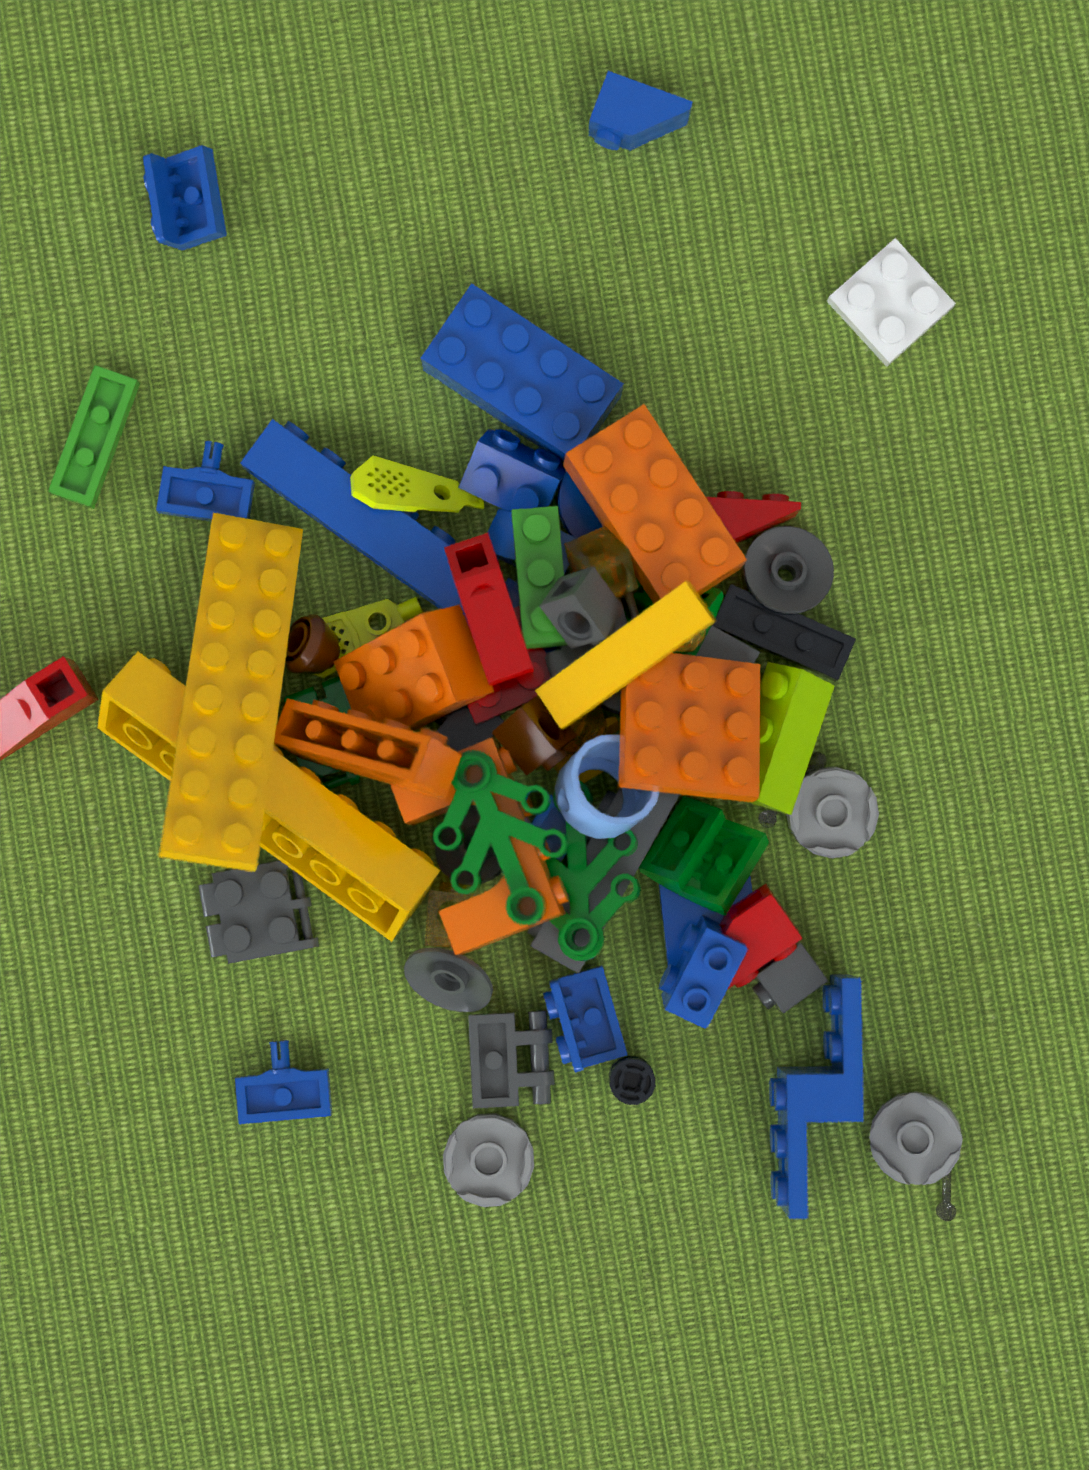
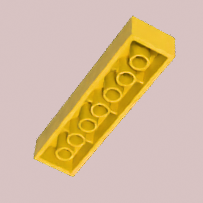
[97,652,440,942]

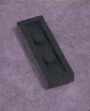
[712,584,856,682]

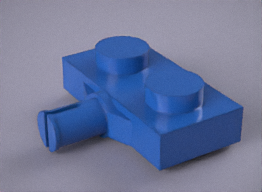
[156,441,255,521]
[235,1040,332,1124]

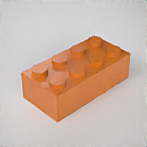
[563,404,747,604]

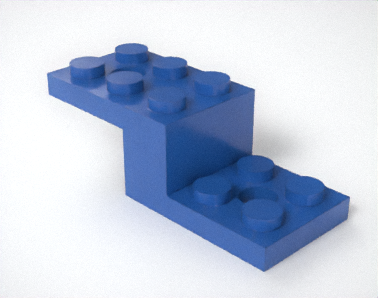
[769,974,864,1219]

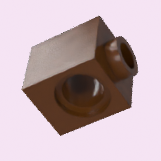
[492,695,578,776]

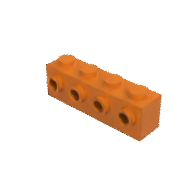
[274,698,462,799]

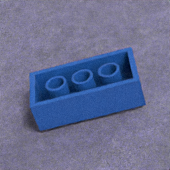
[421,283,624,463]

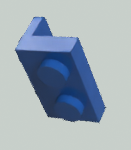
[143,145,227,251]
[458,429,566,512]
[658,914,747,1028]
[543,966,628,1072]

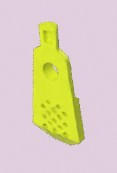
[350,455,484,513]
[313,597,423,679]

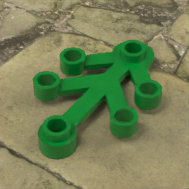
[433,750,569,925]
[545,780,641,961]

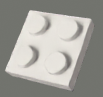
[827,238,956,367]

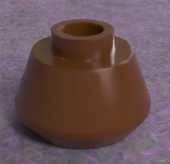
[285,614,340,674]

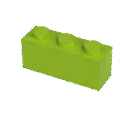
[749,662,835,815]

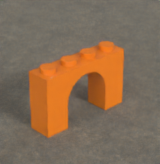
[390,738,569,955]

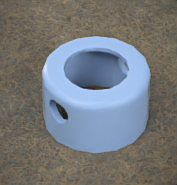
[555,735,659,839]

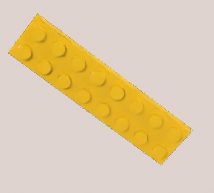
[159,512,303,872]

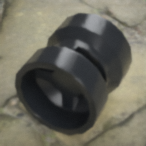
[608,1055,655,1105]

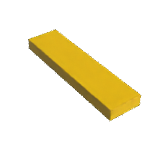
[535,581,716,729]

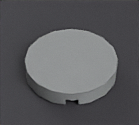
[787,766,879,858]
[869,1091,963,1185]
[443,1113,534,1207]

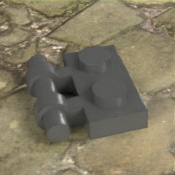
[468,1010,555,1108]

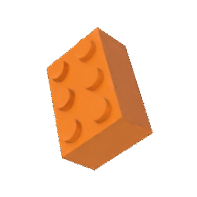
[333,605,494,731]

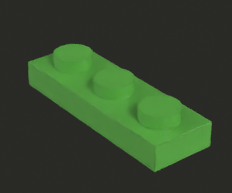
[48,365,140,509]
[511,506,568,649]

